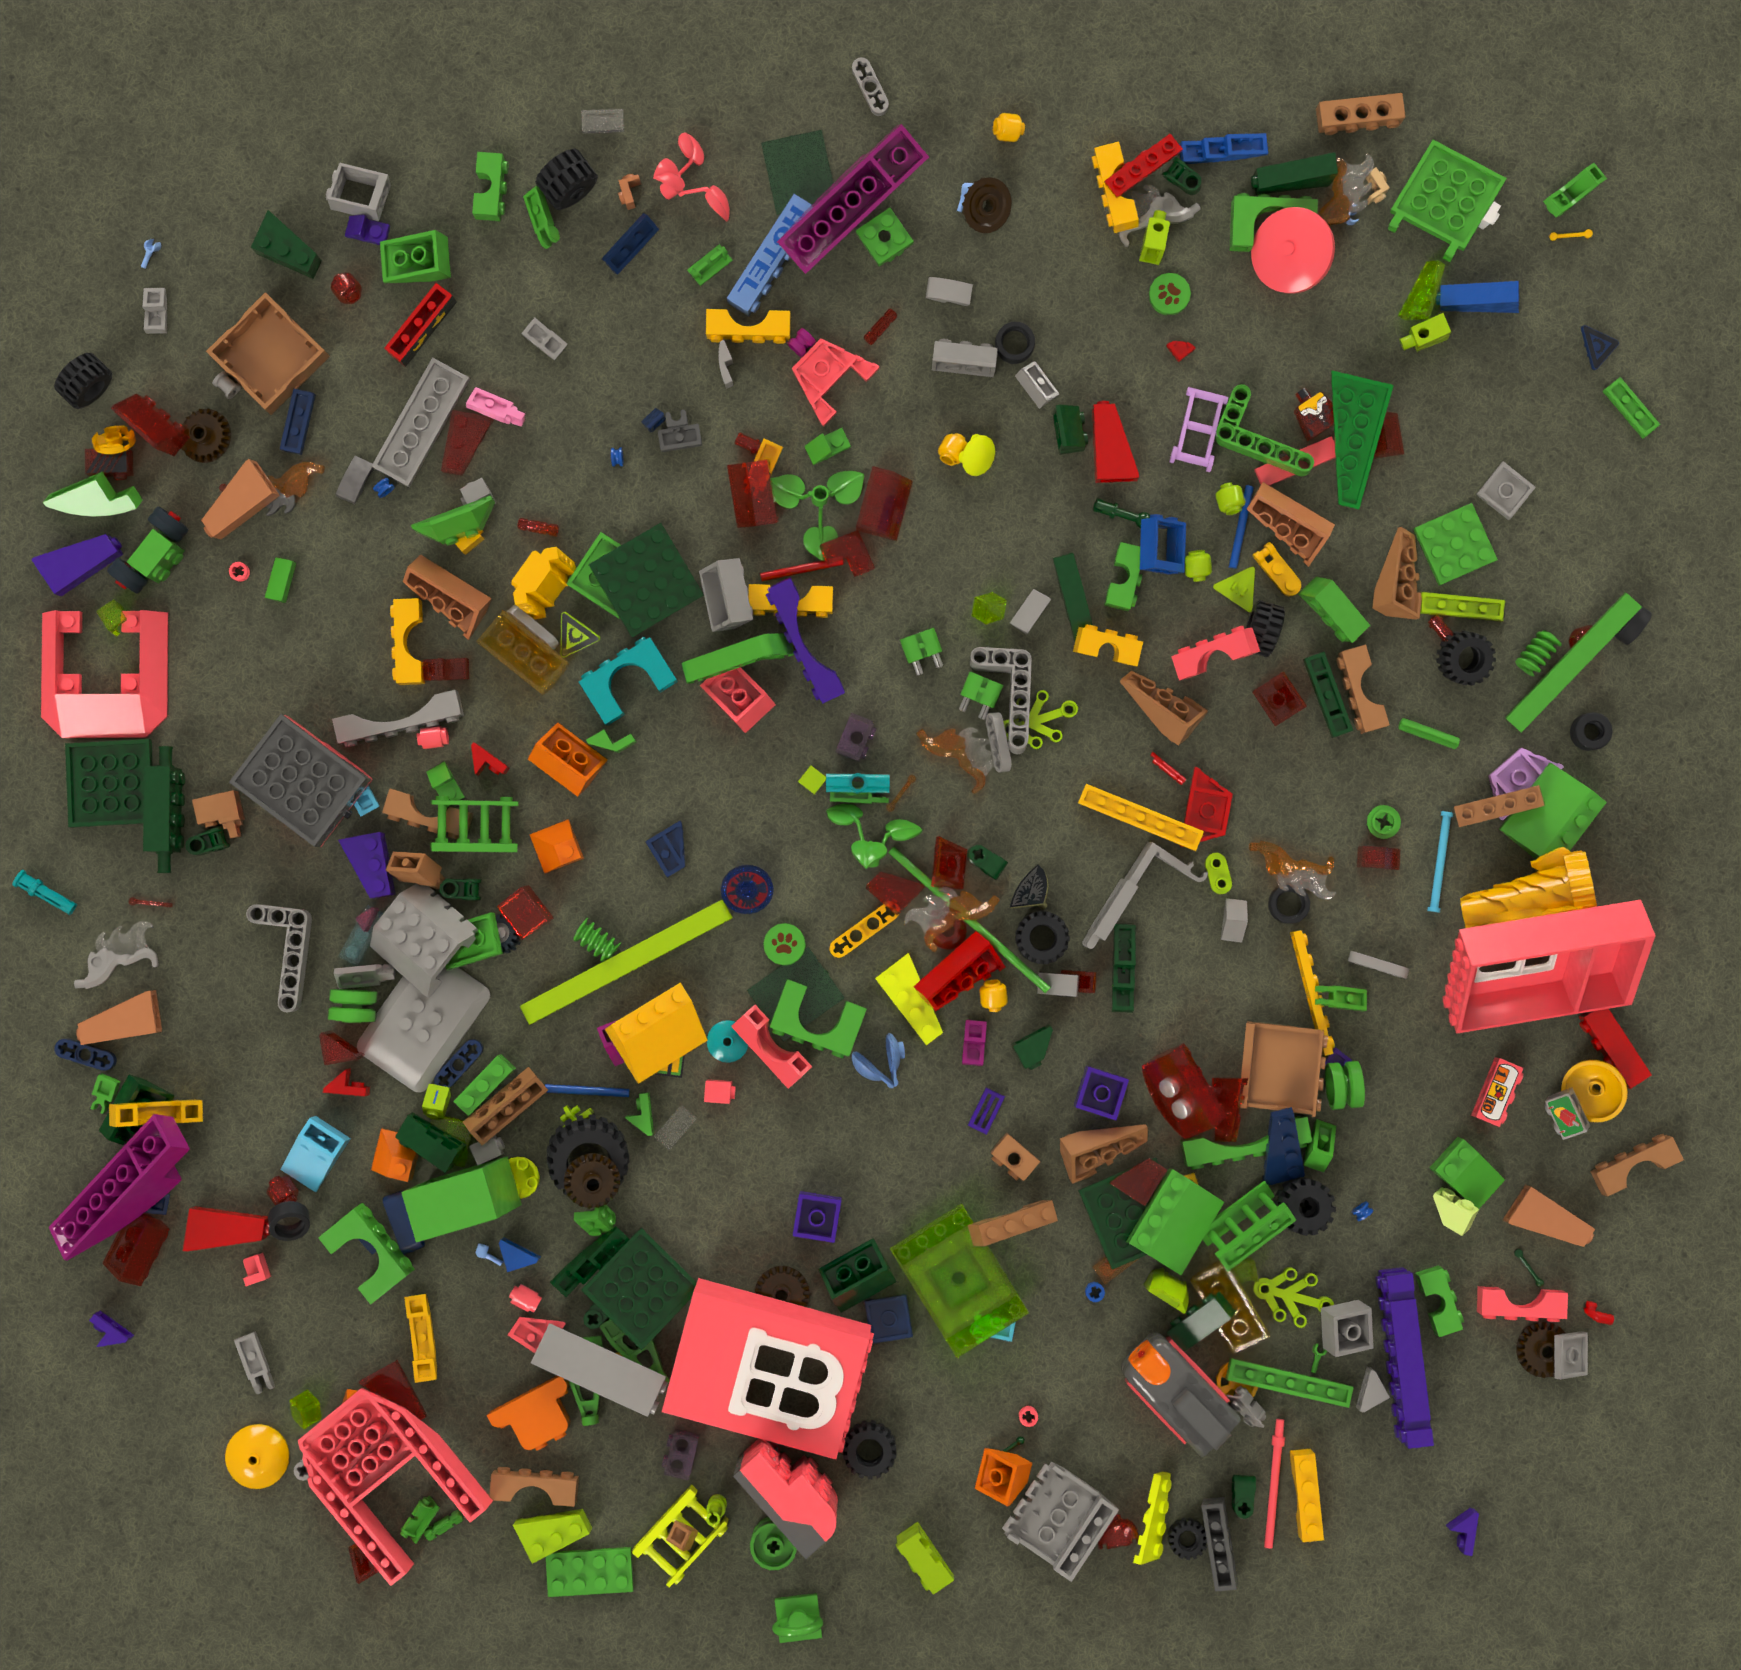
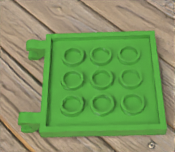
[1388,140,1507,262]

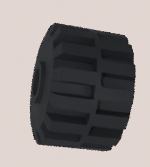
[535,149,598,210]
[1274,1178,1336,1236]

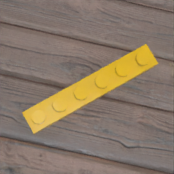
[1078,784,1204,851]
[1290,930,1335,1056]

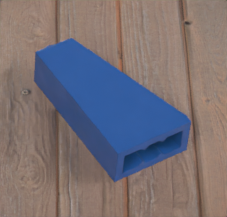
[1436,281,1519,313]

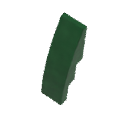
[1053,553,1093,641]
[1112,924,1136,1013]
[550,1226,630,1297]

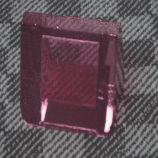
[356,907,379,932]

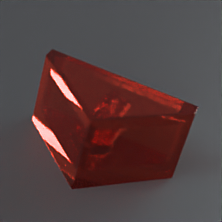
[1061,970,1096,993]
[348,1543,378,1584]

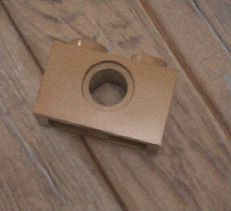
[991,1133,1040,1181]

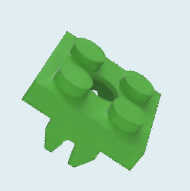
[856,208,914,267]

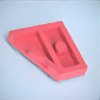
[508,1317,566,1353]

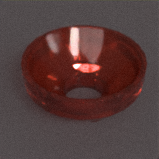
[928,912,967,950]

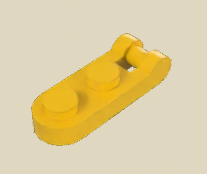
[1252,542,1301,597]

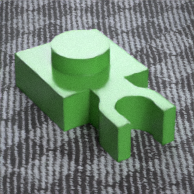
[91,1073,121,1114]

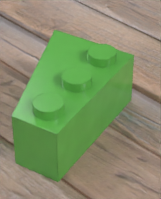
[1298,577,1370,643]

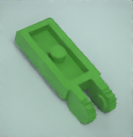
[523,186,560,249]
[830,781,889,804]
[1315,986,1367,1011]

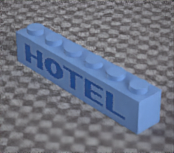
[727,194,811,317]

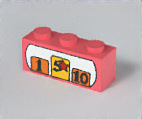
[1471,1057,1523,1127]

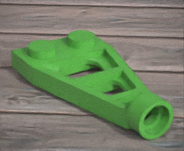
[599,1319,670,1383]
[569,1335,603,1426]

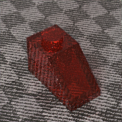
[1357,846,1400,870]

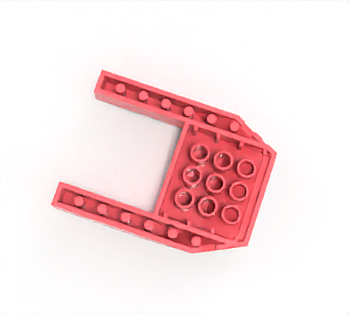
[298,1388,493,1586]

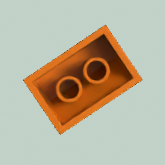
[528,723,608,797]

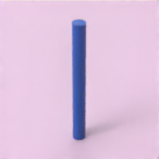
[1229,485,1254,569]
[545,1084,630,1097]

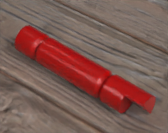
[1150,752,1186,785]

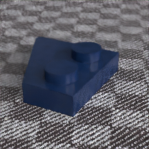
[645,821,686,878]

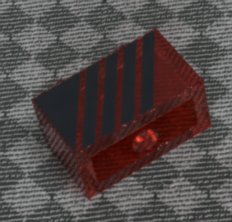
[85,449,134,480]

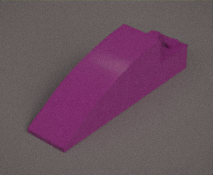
[777,124,929,274]
[48,1114,190,1261]

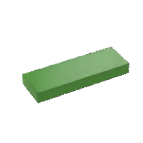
[1603,377,1660,439]

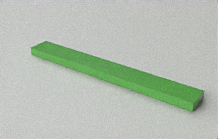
[1505,592,1642,733]

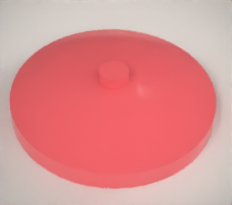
[1251,207,1335,294]

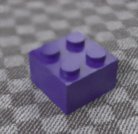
[1073,1065,1129,1120]
[793,1191,842,1243]

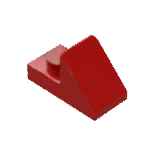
[471,742,510,776]
[323,1068,370,1096]

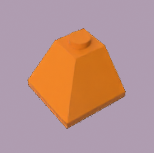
[530,819,584,873]
[371,1129,418,1182]
[975,1448,1032,1506]

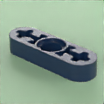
[54,1039,117,1071]
[434,1039,483,1088]

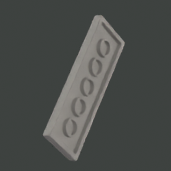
[372,357,470,488]

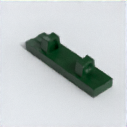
[1303,652,1353,738]

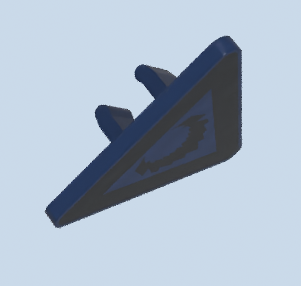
[1581,325,1619,370]

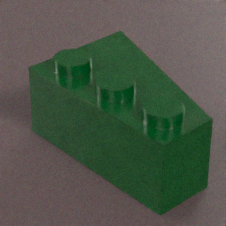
[251,210,322,279]

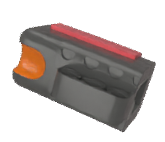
[1121,1332,1241,1458]

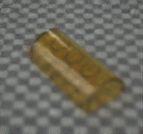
[476,610,569,695]
[1190,1261,1270,1354]

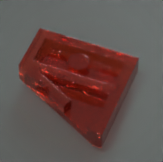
[866,872,924,915]
[1109,1158,1167,1206]

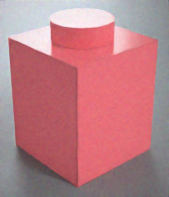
[704,1080,736,1104]

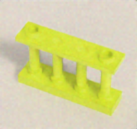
[632,1484,729,1588]

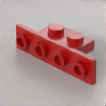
[1104,134,1183,198]

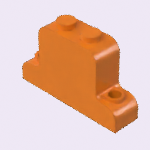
[487,1376,570,1451]

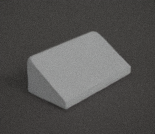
[1015,361,1059,409]
[1010,589,1051,635]

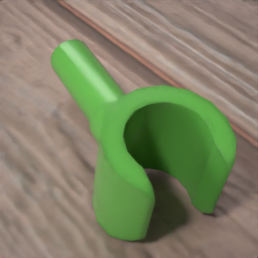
[1311,1343,1327,1373]

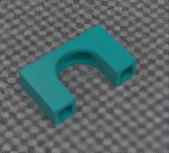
[579,637,678,726]

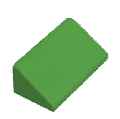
[265,558,296,603]

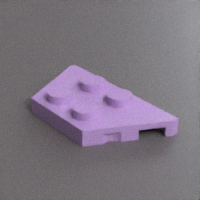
[1488,748,1564,820]

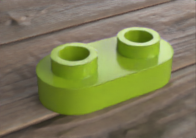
[1205,853,1232,894]

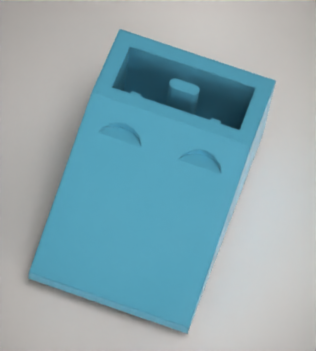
[280,1116,351,1192]

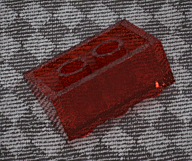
[111,393,190,456]
[727,459,779,528]
[856,466,913,541]
[102,1213,170,1286]

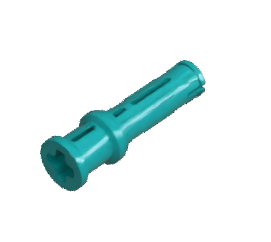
[12,870,77,915]

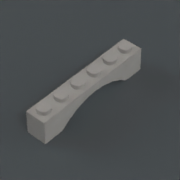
[332,690,464,747]

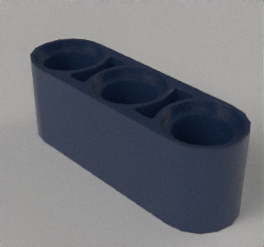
[383,1190,425,1255]

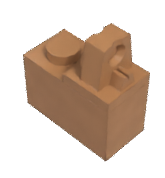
[192,790,245,839]
[386,852,445,889]

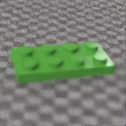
[546,1547,634,1597]

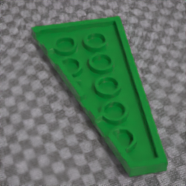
[1331,370,1394,509]

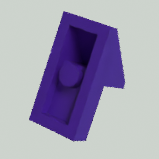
[345,215,390,245]
[89,1310,134,1347]
[1446,1508,1479,1556]

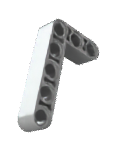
[970,647,1032,754]
[246,904,312,1012]

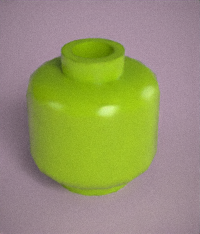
[1215,482,1245,515]
[1185,550,1212,582]

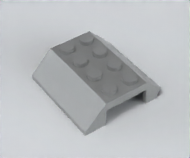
[370,884,478,998]
[1002,1462,1119,1582]

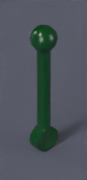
[1514,1249,1544,1287]
[1003,1436,1025,1452]

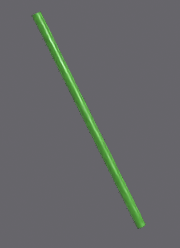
[888,847,1051,993]

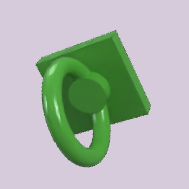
[772,1593,823,1643]

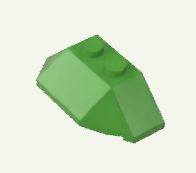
[411,495,495,546]

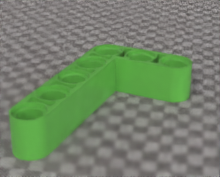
[1215,384,1314,477]
[681,633,794,684]

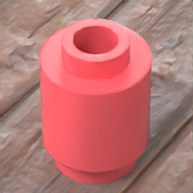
[417,726,449,749]
[509,1284,542,1313]

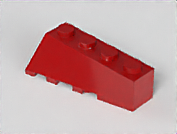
[913,931,1006,1011]

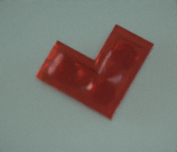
[819,530,875,577]

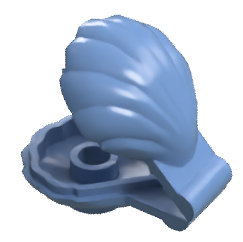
[851,1033,905,1088]

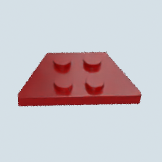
[1179,767,1233,847]

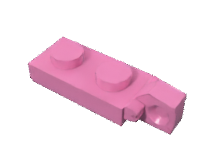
[466,387,525,427]

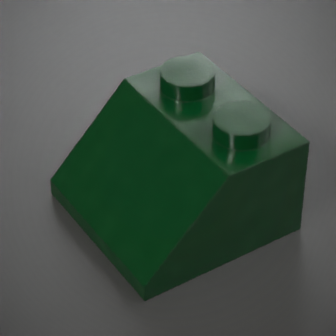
[1052,405,1088,455]
[1011,1024,1053,1070]

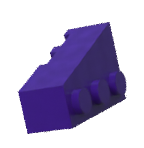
[338,832,396,899]

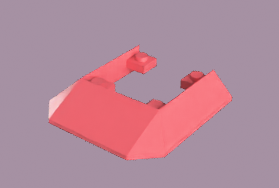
[41,610,168,738]

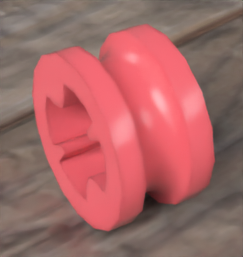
[229,562,250,582]
[1019,1406,1038,1427]

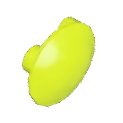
[959,434,995,476]
[509,1157,540,1199]

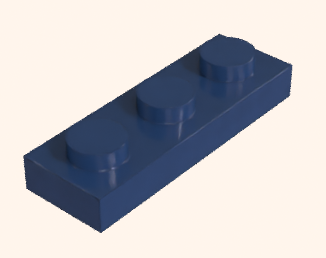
[602,213,659,275]
[280,388,316,455]

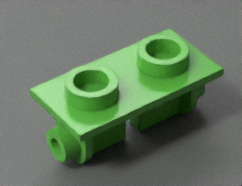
[687,244,733,286]
[400,1496,440,1544]

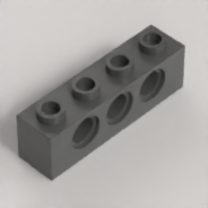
[1201,1497,1238,1592]

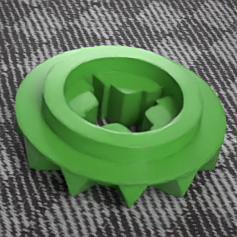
[1366,805,1401,839]

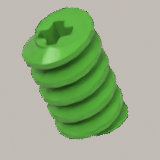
[1515,630,1562,677]
[573,918,621,962]

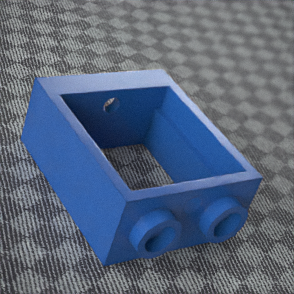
[1140,514,1186,575]

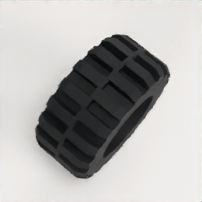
[546,1115,629,1196]

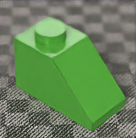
[1304,1119,1336,1173]

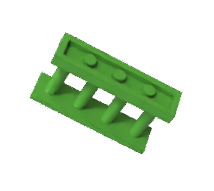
[430,796,518,852]
[1202,1181,1296,1271]

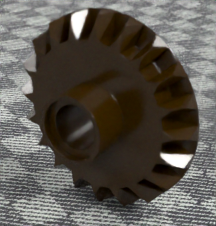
[962,177,1012,233]
[178,408,231,463]
[564,1153,620,1209]
[755,1266,810,1307]
[1516,1322,1566,1378]

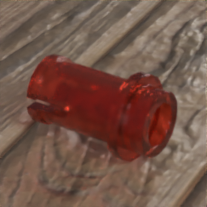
[735,432,761,455]
[1428,614,1453,642]

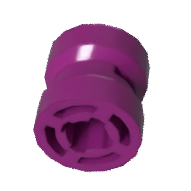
[787,328,816,357]

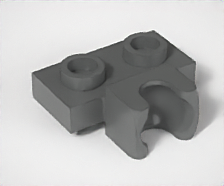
[657,409,703,453]

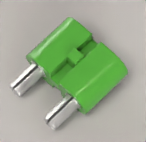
[900,627,943,675]
[959,671,1004,720]

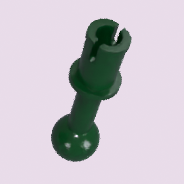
[1093,498,1150,528]

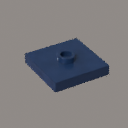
[864,1294,913,1344]

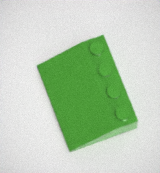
[1499,763,1607,859]
[1126,1168,1224,1275]

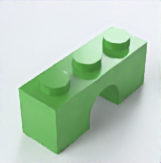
[472,152,508,221]
[1104,542,1142,611]
[453,1054,516,1116]
[1414,1265,1464,1337]

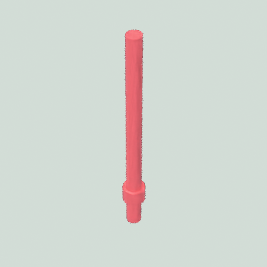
[1264,1419,1285,1548]

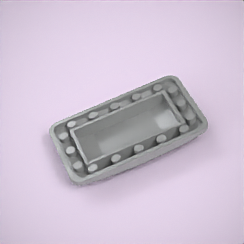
[357,967,490,1092]

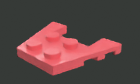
[792,338,880,427]

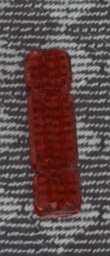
[864,309,897,345]
[518,518,559,537]

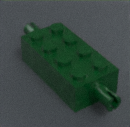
[143,746,185,873]

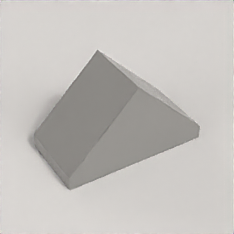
[1221,898,1248,943]
[1356,1366,1390,1412]

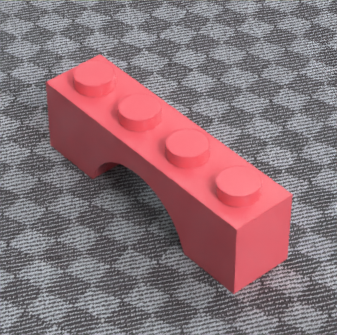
[1171,626,1260,680]
[731,1004,812,1089]
[1477,1286,1568,1322]

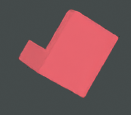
[243,1253,271,1286]

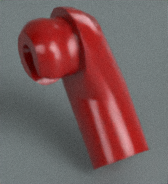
[1583,1301,1614,1325]

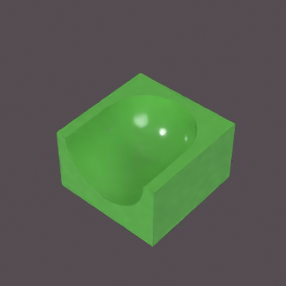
[401,1156,522,1242]

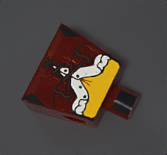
[1294,387,1334,442]

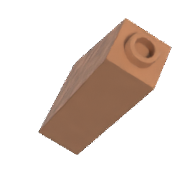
[201,459,280,540]
[76,990,162,1045]
[1503,1184,1595,1247]

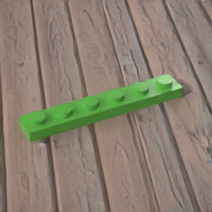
[1225,1358,1354,1408]

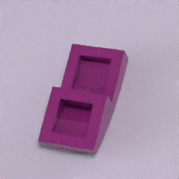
[962,1020,987,1066]

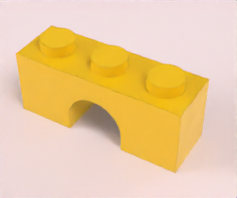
[1073,624,1143,666]

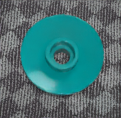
[707,1020,748,1063]

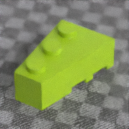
[513,1509,592,1564]
[896,1522,954,1595]

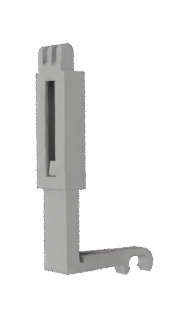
[1082,842,1208,949]

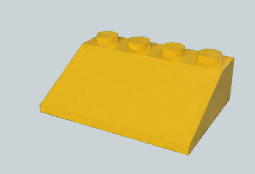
[604,983,708,1084]

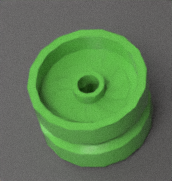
[328,989,377,1023]
[1325,1061,1365,1110]
[750,1517,797,1570]

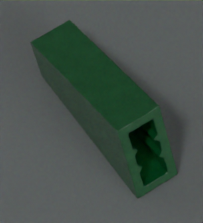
[1251,153,1338,195]

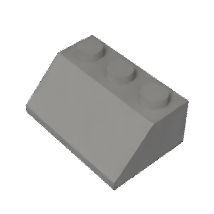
[932,339,997,377]

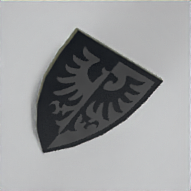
[1010,865,1049,910]

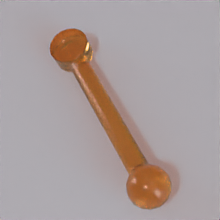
[886,775,916,812]

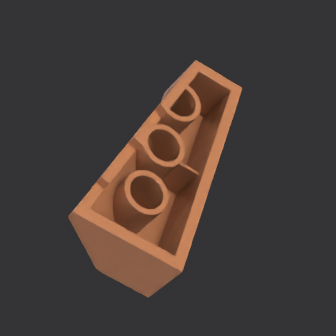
[1247,482,1335,567]
[403,555,492,640]

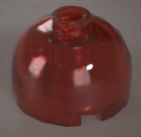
[1097,1514,1139,1550]

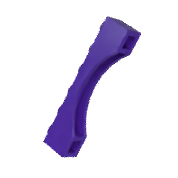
[766,577,845,704]

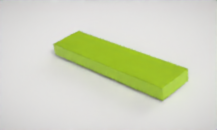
[1420,592,1505,622]

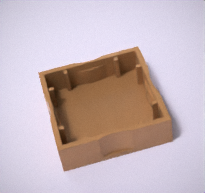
[206,292,330,415]

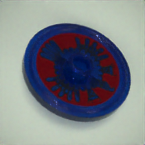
[721,865,774,914]

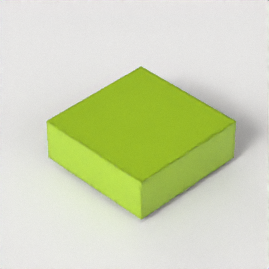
[798,766,826,795]

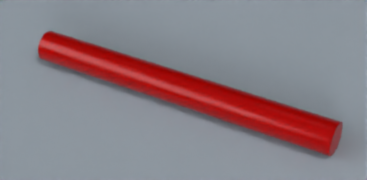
[760,557,844,581]

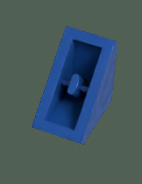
[499,1237,541,1272]

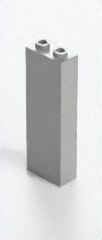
[531,1323,668,1417]

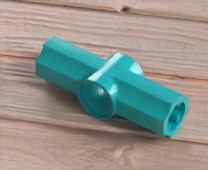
[826,773,890,794]

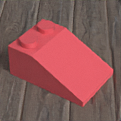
[700,667,776,733]

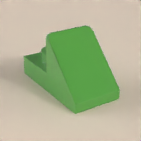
[804,428,851,465]
[426,761,465,808]
[625,1092,654,1136]

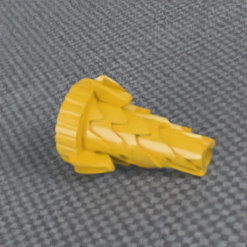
[1460,847,1597,928]

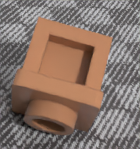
[618,174,641,210]

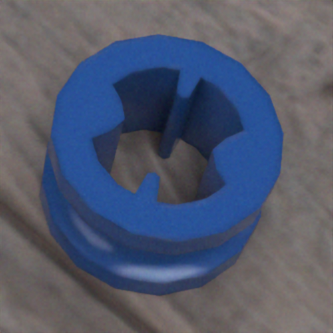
[611,447,624,467]
[373,478,395,498]
[1352,1201,1374,1221]
[1085,1282,1105,1302]

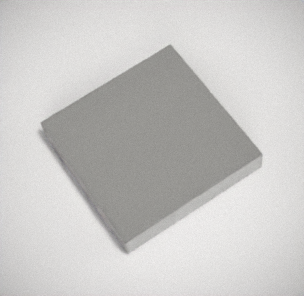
[1476,461,1536,520]
[1554,1332,1588,1380]

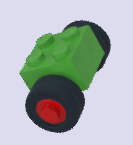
[107,506,189,594]

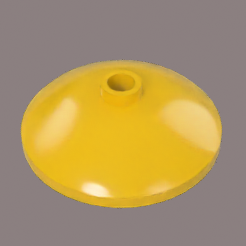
[1561,1060,1628,1122]
[225,1424,289,1489]

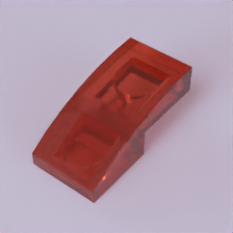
[423,658,469,681]

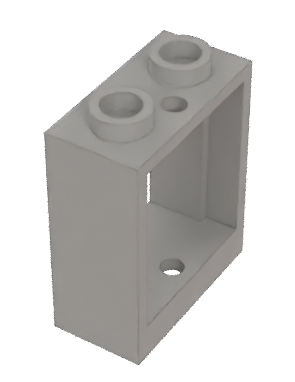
[326,163,391,221]

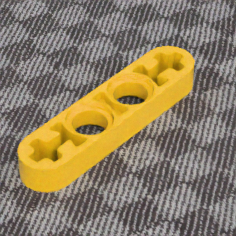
[830,902,899,958]

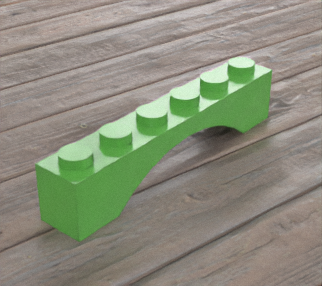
[1180,1115,1313,1170]

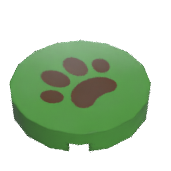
[1149,273,1191,315]
[764,923,806,966]

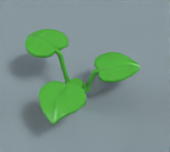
[768,471,864,561]
[826,804,922,869]

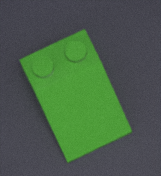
[380,230,451,283]
[1430,1137,1505,1209]

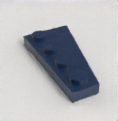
[1262,1107,1305,1186]

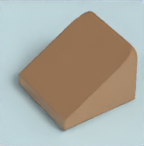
[666,1520,698,1551]

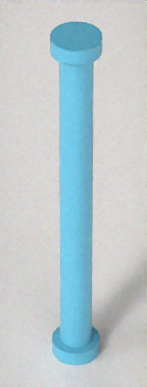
[1427,811,1454,913]

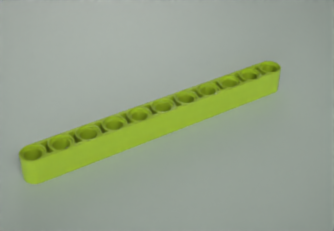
[520,900,733,1025]

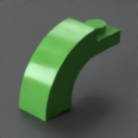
[1543,163,1607,218]

